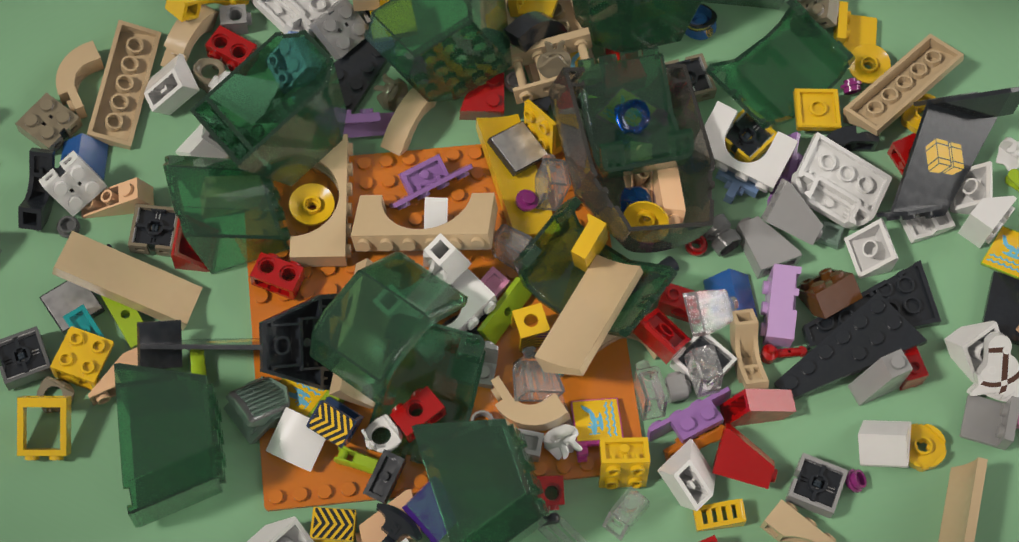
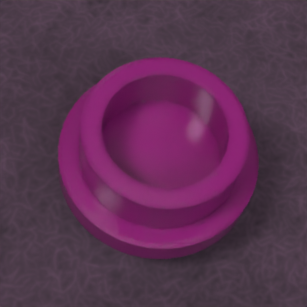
[840,78,862,95]
[516,190,538,212]
[845,469,867,493]

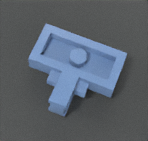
[715,170,759,204]

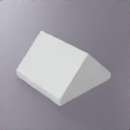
[175,120,230,177]
[950,161,993,215]
[844,218,898,279]
[858,420,912,468]

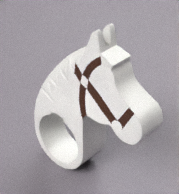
[966,332,1019,402]

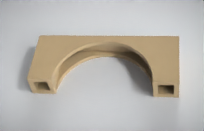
[289,134,353,267]
[351,193,498,252]

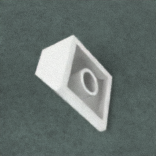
[944,321,1000,383]
[247,516,314,542]

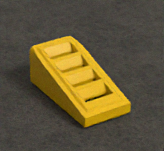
[693,499,746,532]

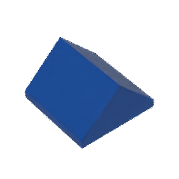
[60,133,109,181]
[703,268,757,324]

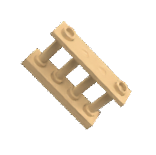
[502,27,603,104]

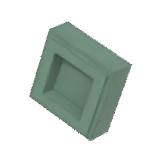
[817,220,845,250]

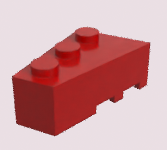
[459,49,504,120]

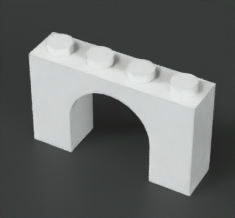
[692,101,798,192]
[373,233,472,331]
[389,268,498,365]

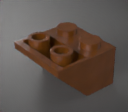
[797,268,863,319]

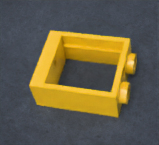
[17,396,71,460]

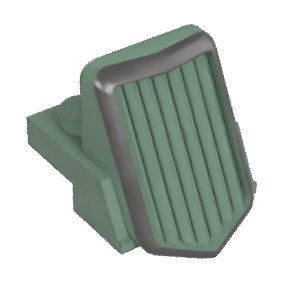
[224,376,290,444]

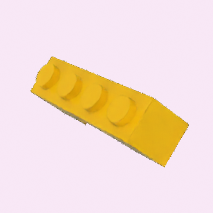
[165,0,249,22]

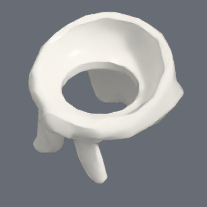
[996,137,1019,171]
[361,414,403,453]
[543,424,583,460]

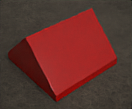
[171,213,218,272]
[633,308,691,365]

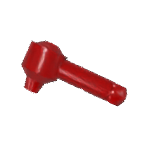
[759,344,808,364]

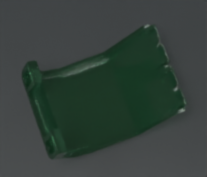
[706,0,856,129]
[575,46,694,179]
[513,196,677,338]
[310,251,468,405]
[366,314,487,472]

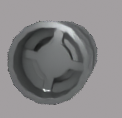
[700,214,742,257]

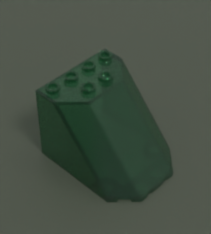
[163,155,291,274]

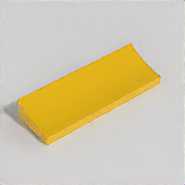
[476,114,558,244]

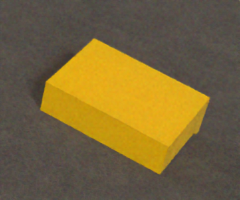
[571,213,609,272]

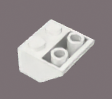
[144,53,200,115]
[958,196,1017,248]
[657,439,716,511]

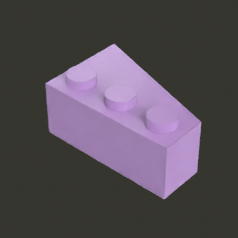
[759,264,802,348]

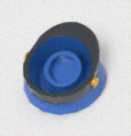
[679,3,717,40]

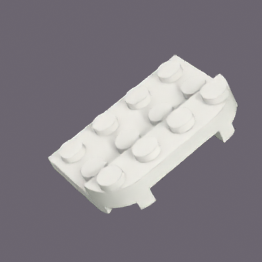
[251,0,338,39]
[791,132,892,230]

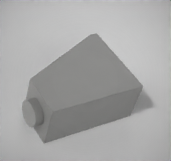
[761,178,824,245]
[736,216,802,279]
[848,349,913,406]

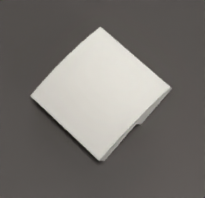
[899,211,956,244]
[265,407,326,472]

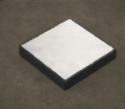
[487,121,549,177]
[39,281,105,336]

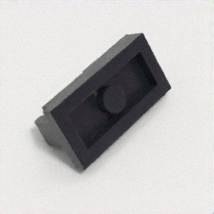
[363,449,406,504]

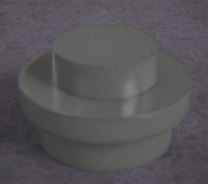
[57,216,80,238]

